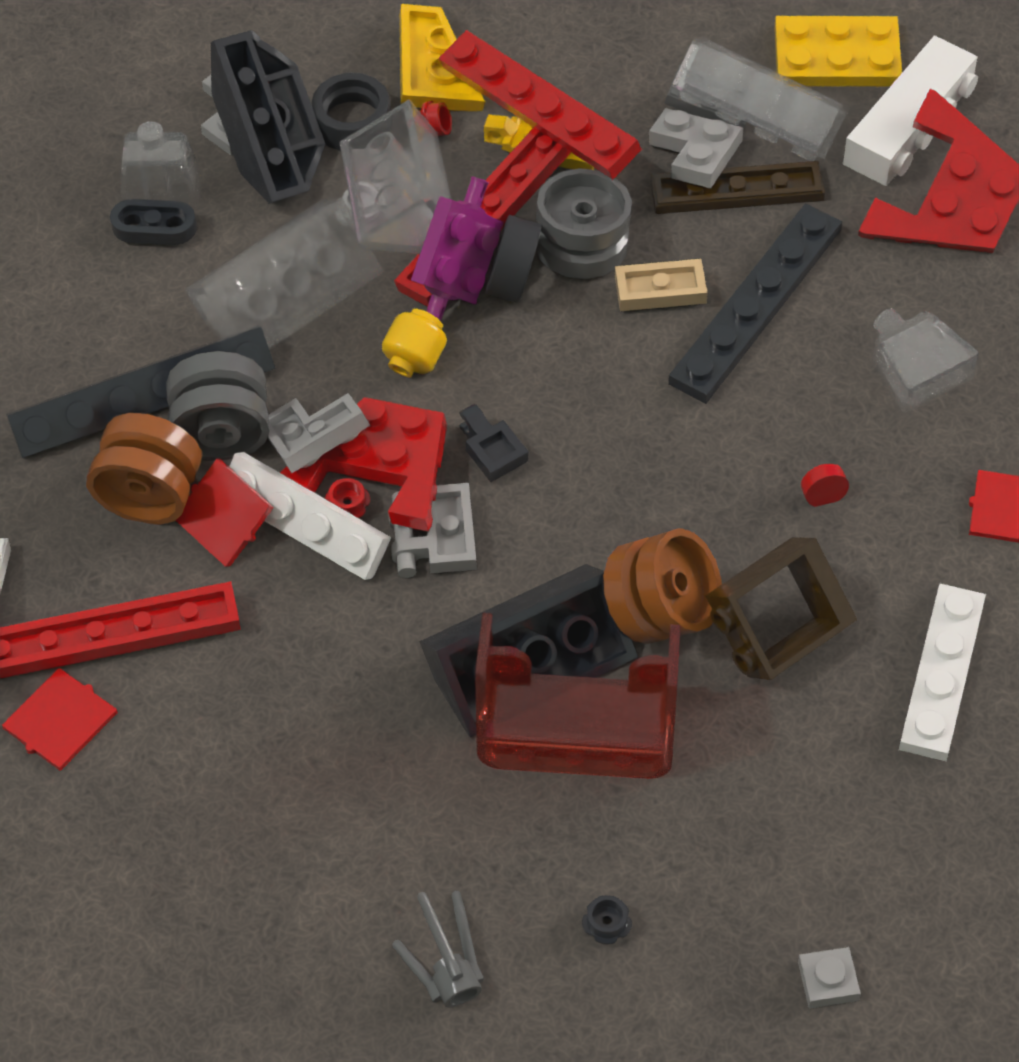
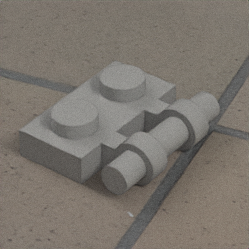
[389,483,477,578]

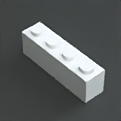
[843,35,978,186]

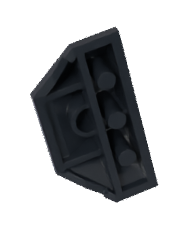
[211,30,325,204]

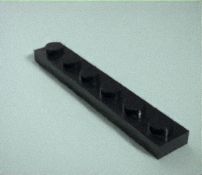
[668,203,842,404]
[6,326,276,458]

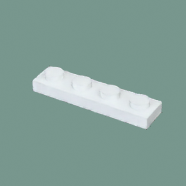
[229,452,391,580]
[899,584,986,762]

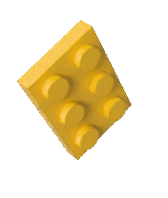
[775,16,902,87]

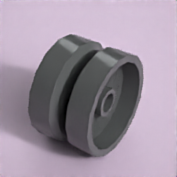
[536,168,632,279]
[166,351,270,461]

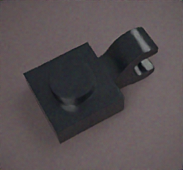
[459,403,529,482]

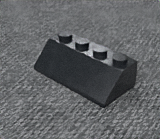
[419,564,638,737]

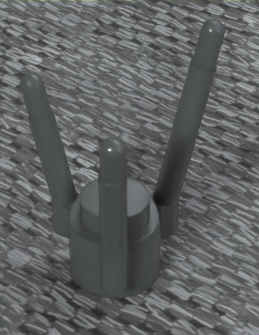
[392,890,484,1008]

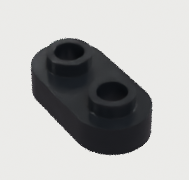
[110,199,197,245]

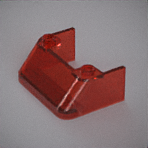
[475,613,681,779]

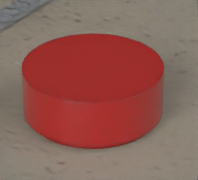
[801,464,849,507]

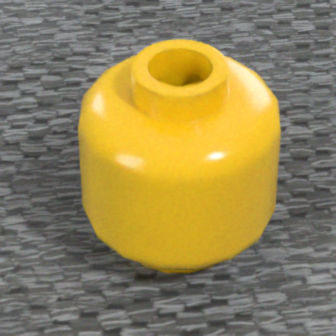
[382,309,447,378]

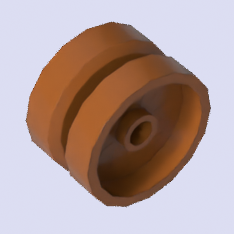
[86,413,202,525]
[604,528,722,644]

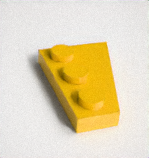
[399,4,485,111]

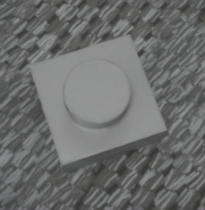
[798,947,861,1009]

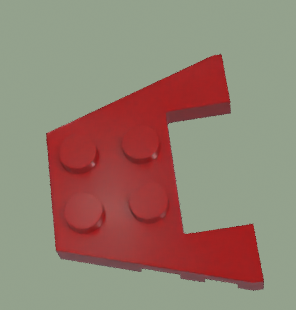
[858,88,1019,253]
[280,397,447,532]

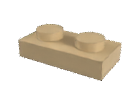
[615,259,707,311]

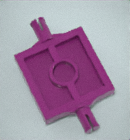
[411,176,504,321]

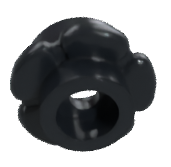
[582,895,632,945]

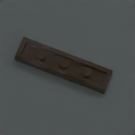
[651,161,825,214]

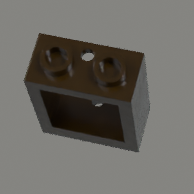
[705,537,857,680]

